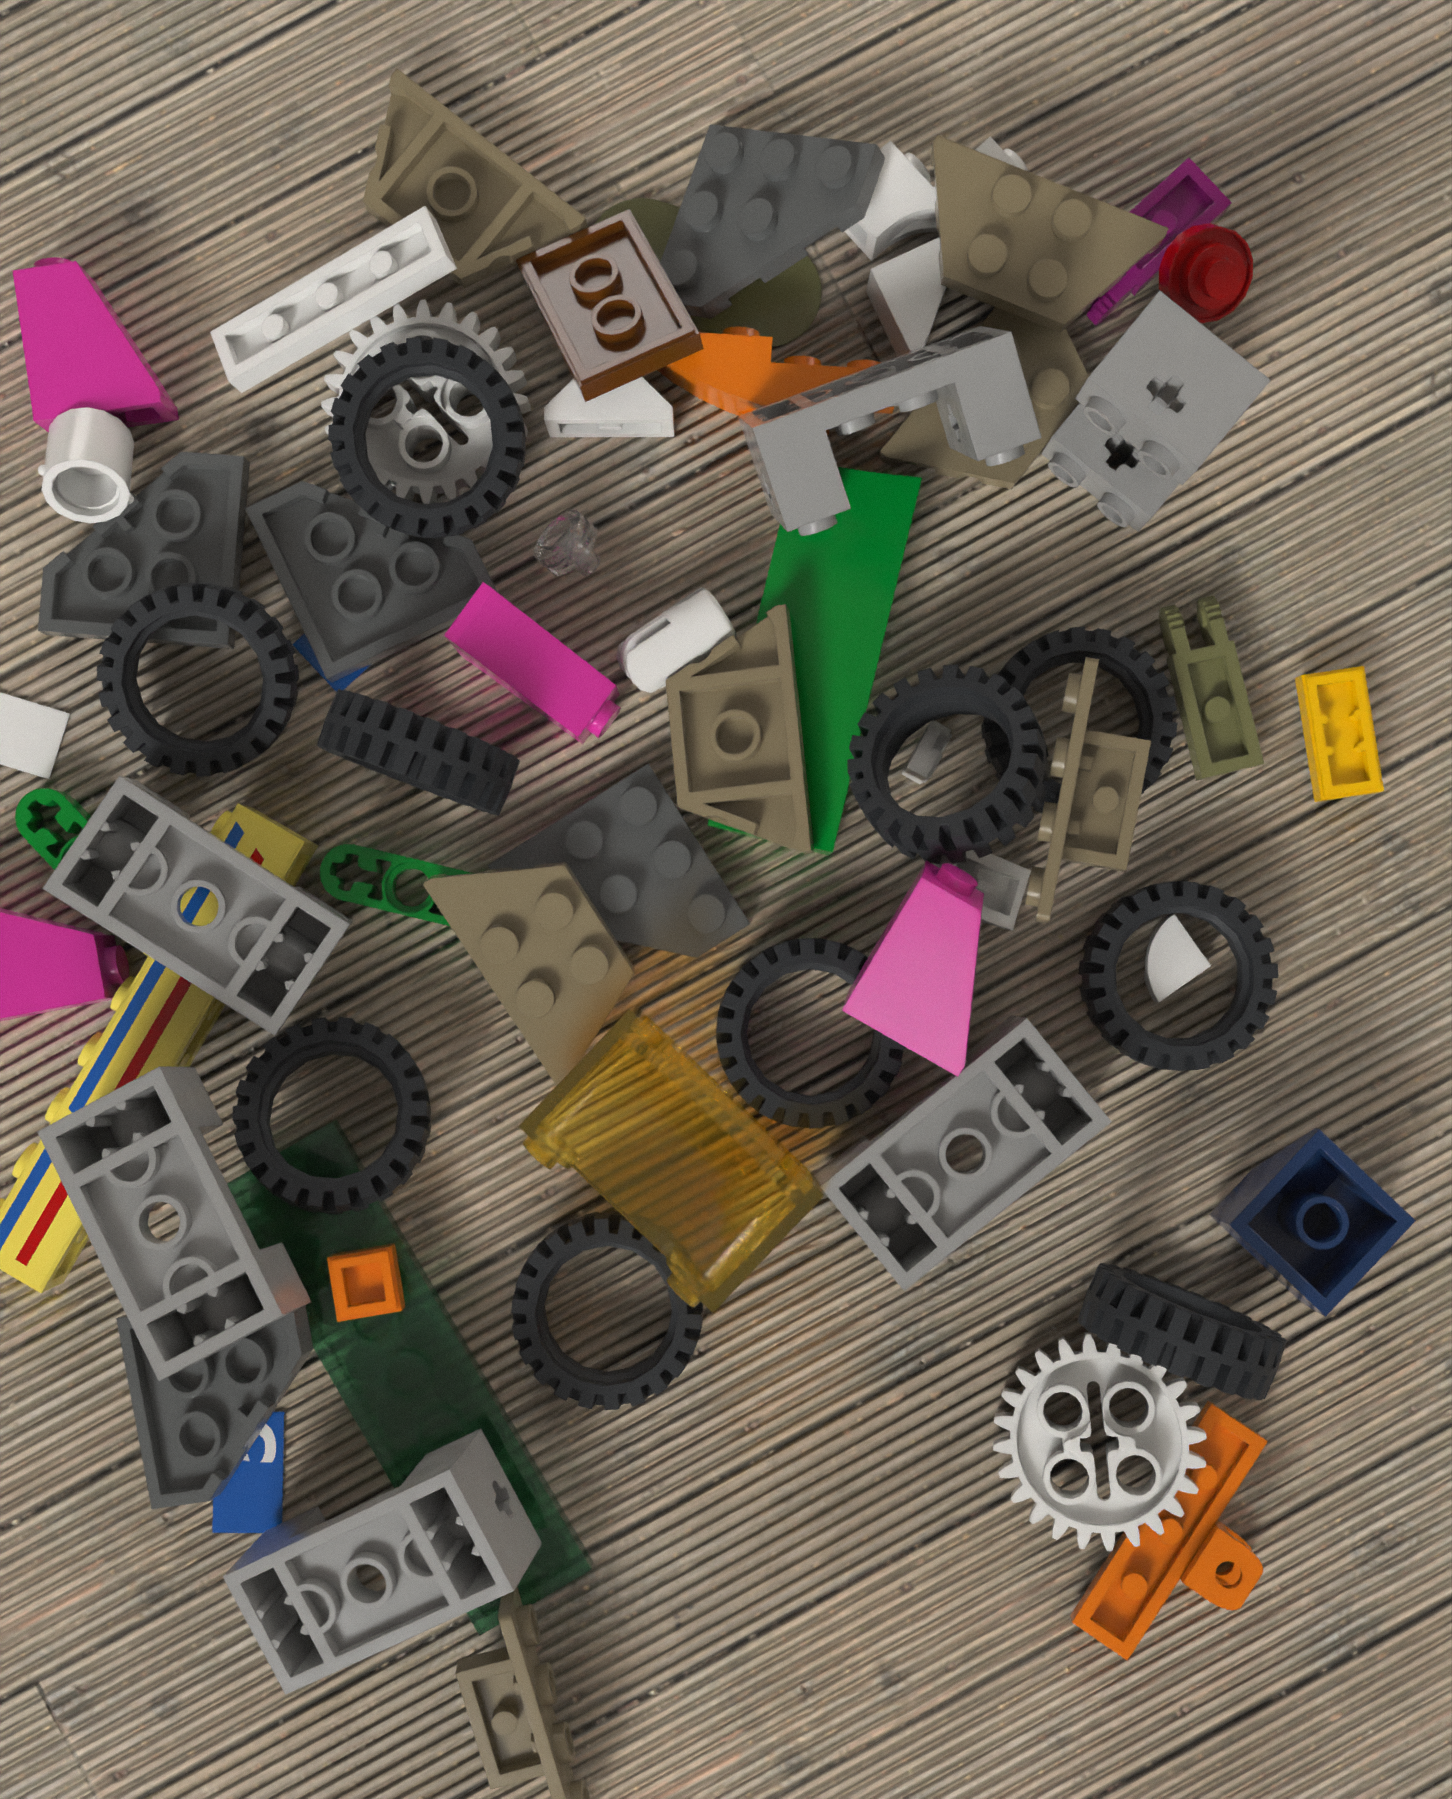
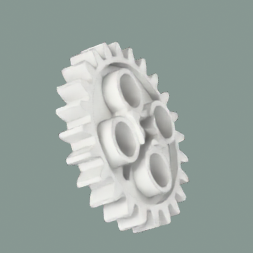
[321,300,531,504]
[993,1332,1207,1551]

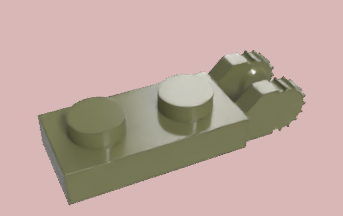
[1158,596,1264,781]

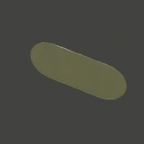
[595,198,822,347]

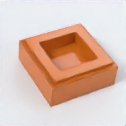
[327,1243,405,1322]

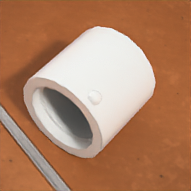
[38,407,134,523]

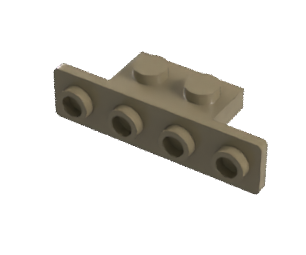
[1025,657,1151,924]
[455,1587,590,1799]

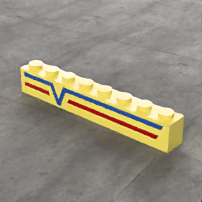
[0,803,318,1293]

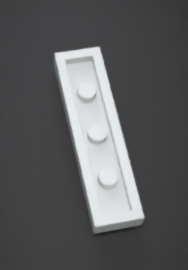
[210,206,457,393]

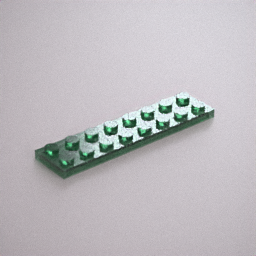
[227,1120,593,1636]

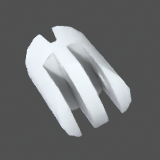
[616,587,736,693]

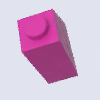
[12,257,179,433]
[444,582,621,744]
[842,860,984,1077]
[0,908,129,1021]

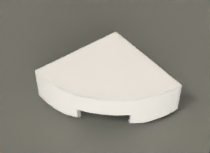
[901,721,952,784]
[1144,914,1211,1002]

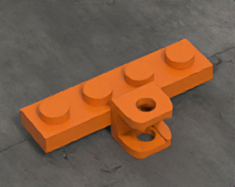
[1070,1400,1268,1661]

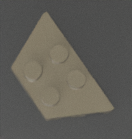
[363,69,588,288]
[931,135,1168,333]
[878,307,1089,490]
[665,604,815,854]
[423,862,635,1089]

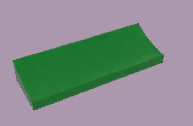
[707,467,922,856]

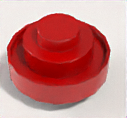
[1159,223,1253,323]

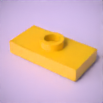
[1295,666,1384,802]

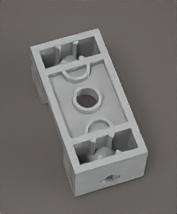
[1041,291,1271,532]
[738,326,1042,536]
[42,776,353,1035]
[815,1015,1111,1291]
[37,1066,311,1381]
[223,1429,542,1695]

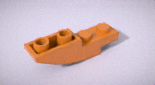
[657,326,894,435]

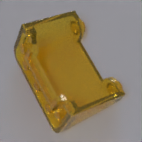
[518,1006,825,1313]

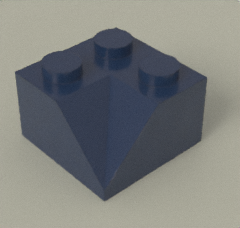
[1209,1128,1416,1317]

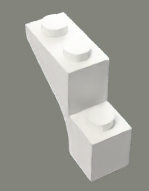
[844,136,1029,261]

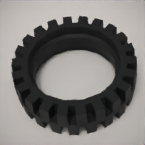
[328,337,526,538]
[97,582,299,777]
[981,627,1178,813]
[847,665,1050,864]
[317,689,520,816]
[1078,881,1279,1071]
[716,938,906,1129]
[233,1017,431,1215]
[511,1211,703,1410]
[1078,1263,1287,1400]

